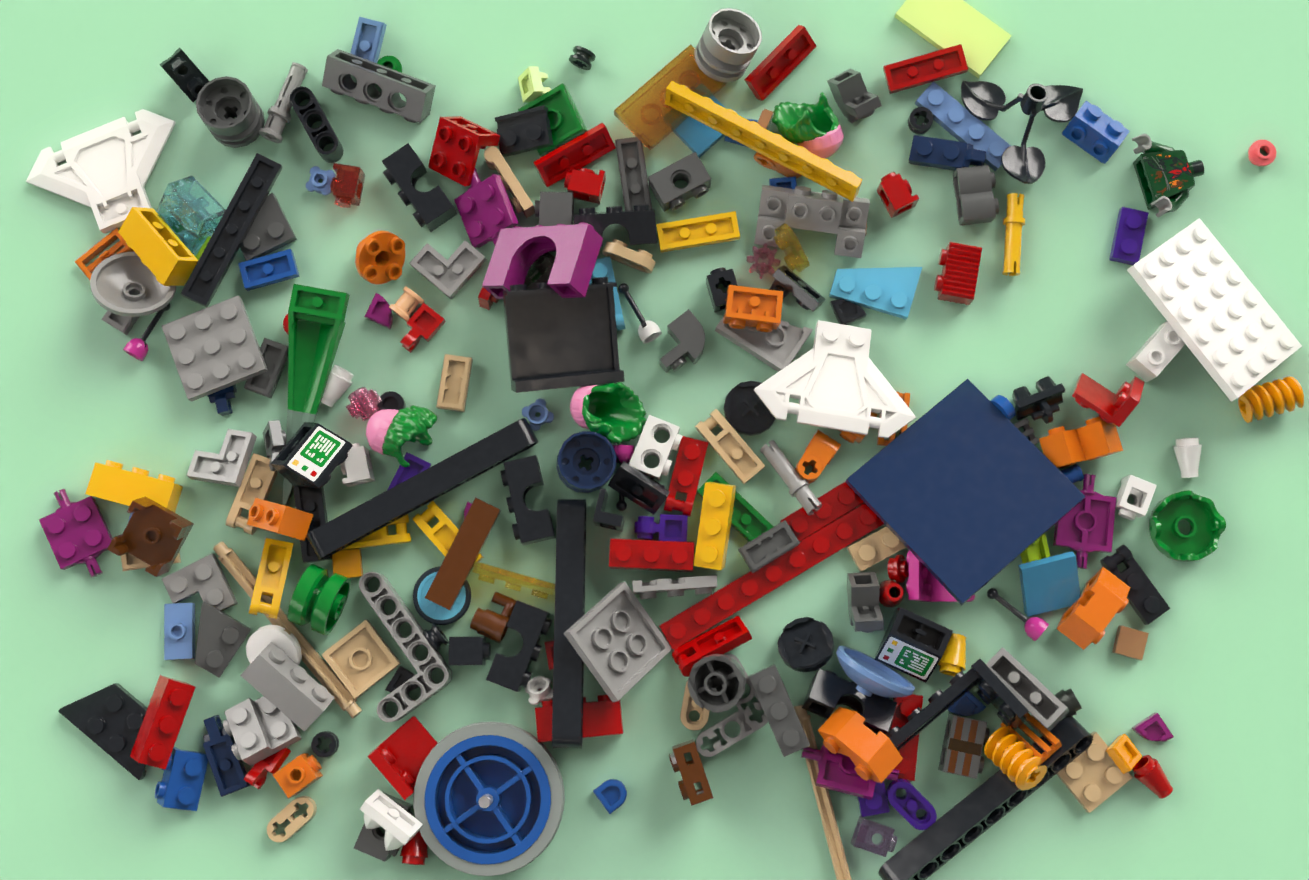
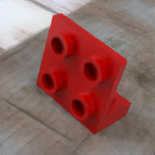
[428,116,500,187]
[1072,373,1145,427]
[367,716,438,800]

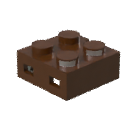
[669,739,713,806]

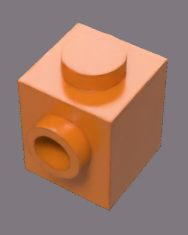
[273,753,323,798]

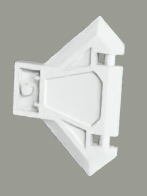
[26,109,176,234]
[754,320,916,438]

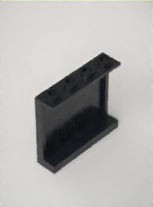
[503,277,625,393]

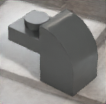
[827,69,882,123]
[660,309,705,373]
[847,572,884,633]

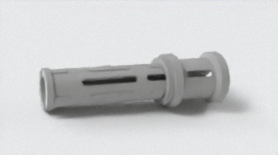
[259,62,308,143]

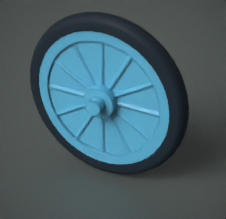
[413,566,471,625]

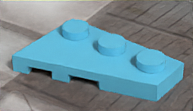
[829,267,922,319]

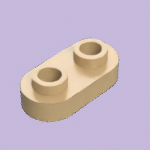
[602,239,656,273]
[680,680,710,730]

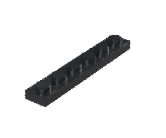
[181,153,282,308]

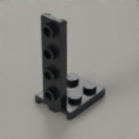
[886,659,1028,751]

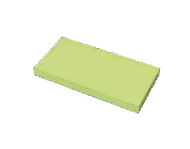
[895,0,1012,79]

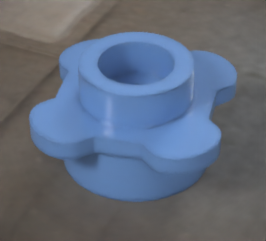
[306,166,336,195]
[522,399,554,431]

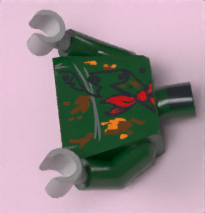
[1132,134,1204,217]

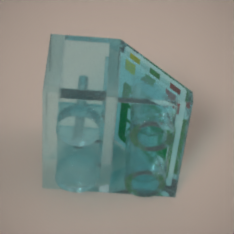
[156,176,226,254]

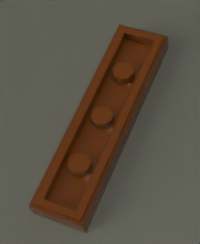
[425,497,501,611]

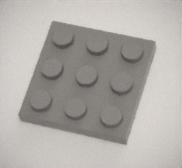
[162,295,268,402]
[564,582,672,702]

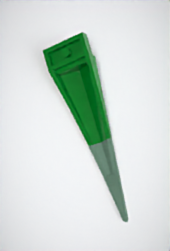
[282,284,350,506]

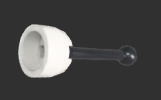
[618,283,662,344]

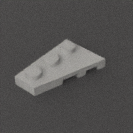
[715,316,813,372]
[632,575,717,599]

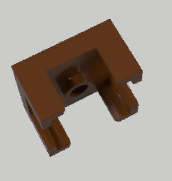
[107,496,194,577]

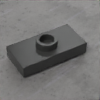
[244,338,289,398]
[738,520,800,573]

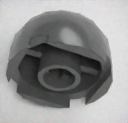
[687,654,746,713]

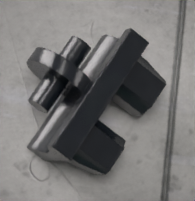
[159,48,210,102]
[1012,376,1065,424]

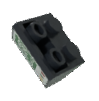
[271,422,353,489]
[874,607,953,683]

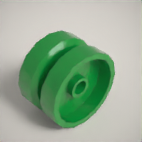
[287,564,351,635]

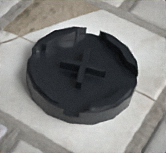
[723,381,776,436]
[778,617,835,673]

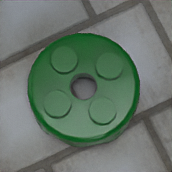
[1149,490,1226,562]

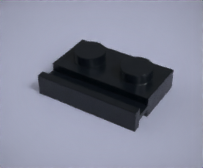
[495,105,553,157]

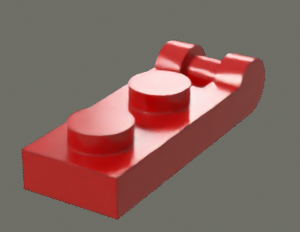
[664,436,709,517]
[672,616,752,677]

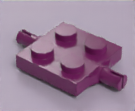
[454,168,519,248]
[1053,474,1117,569]
[39,489,113,578]
[801,745,899,800]

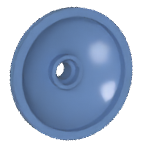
[836,646,915,698]

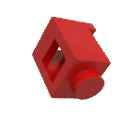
[564,168,606,204]
[877,172,919,218]

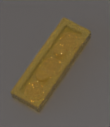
[472,561,555,599]

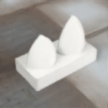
[360,789,423,851]

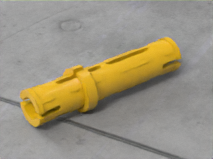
[1002,193,1025,276]

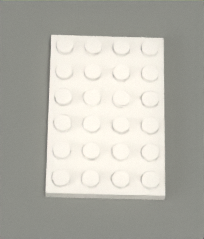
[1127,218,1302,402]

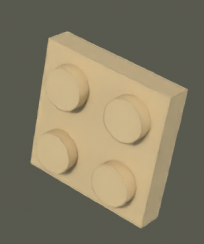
[321,619,401,699]
[1057,732,1133,813]

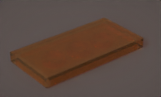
[614,44,727,150]

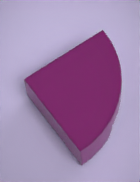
[364,293,393,329]
[1132,713,1174,741]

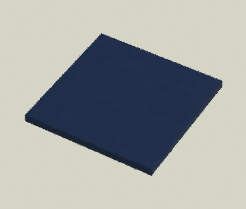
[846,379,1086,606]

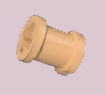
[389,286,424,322]

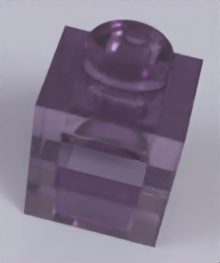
[850,816,897,857]

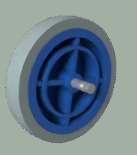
[413,722,565,876]

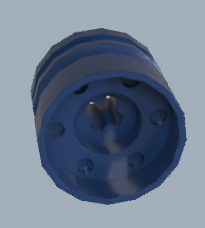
[556,431,616,493]

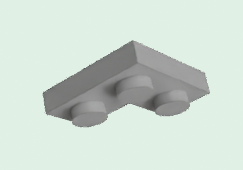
[410,240,487,299]
[186,429,257,487]
[162,554,238,611]

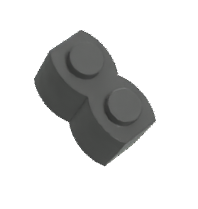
[953,165,999,225]

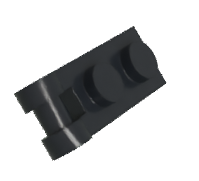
[1100,545,1171,625]

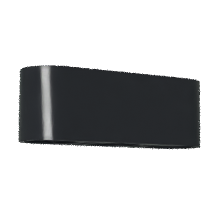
[290,86,344,163]

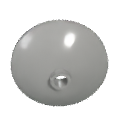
[90,252,176,317]

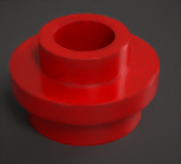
[887,555,909,583]

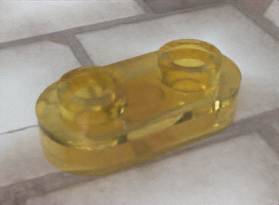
[774,223,810,272]

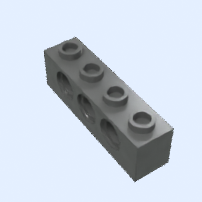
[322,49,436,123]

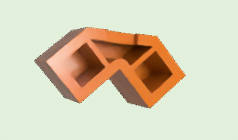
[1039,417,1123,469]
[1056,567,1130,650]
[817,707,903,783]

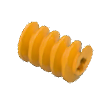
[1238,376,1304,423]
[984,726,1047,790]

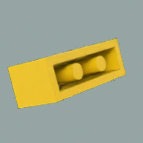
[118,207,198,286]
[85,460,183,513]
[694,482,736,570]

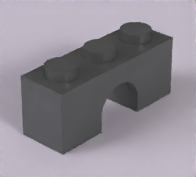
[749,664,810,757]

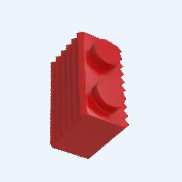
[934,242,982,305]

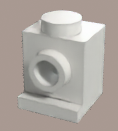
[340,443,375,487]
[1116,475,1157,520]

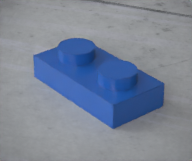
[238,249,300,291]

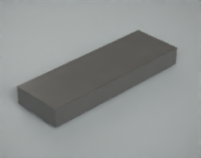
[615,136,652,211]

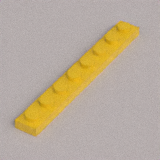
[665,81,863,202]

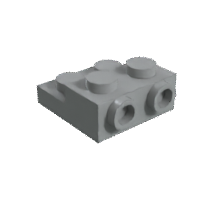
[223,696,302,766]

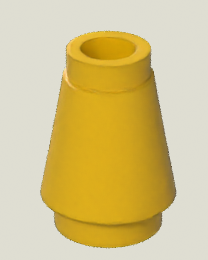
[938,633,966,677]

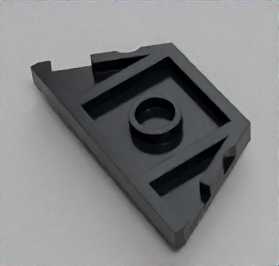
[58,683,147,780]

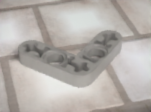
[696,654,768,757]

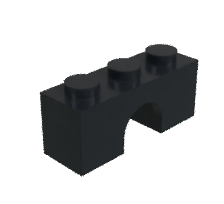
[382,143,457,232]
[573,204,657,247]
[500,455,556,545]
[486,600,552,692]
[802,669,897,735]

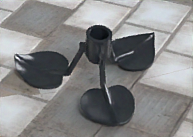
[961,81,1083,184]

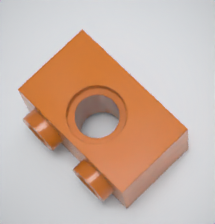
[247,498,313,541]

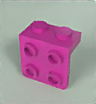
[906,550,975,602]

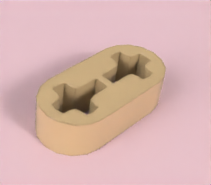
[267,796,317,843]

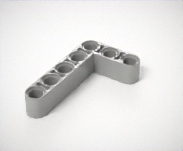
[359,572,452,722]

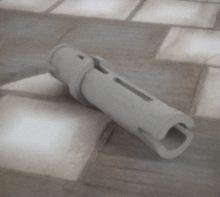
[760,440,822,515]

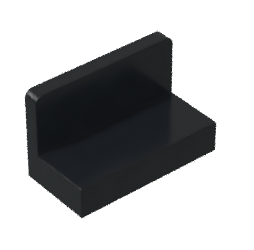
[593,488,625,532]

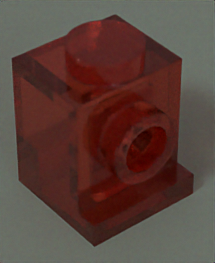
[331,163,365,208]

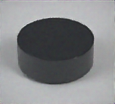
[377,391,406,411]

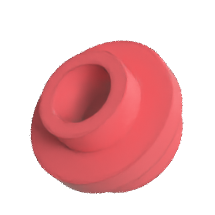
[1248,140,1276,166]

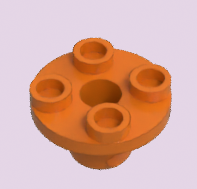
[355,231,405,284]

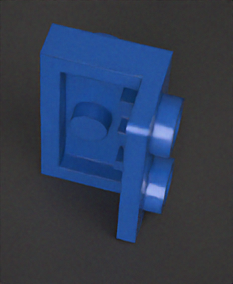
[1062,101,1130,164]
[155,747,208,811]

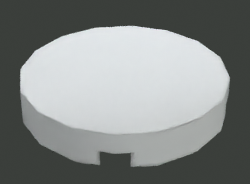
[246,625,302,665]

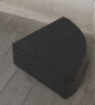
[830,299,866,325]
[385,666,419,692]

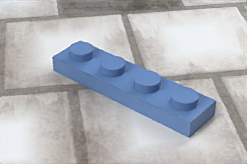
[915,81,1011,172]

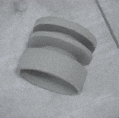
[694,8,762,83]

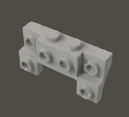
[754,185,870,258]

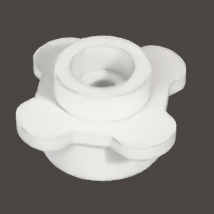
[525,676,553,705]

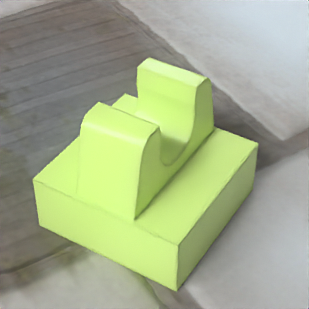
[518,66,551,103]

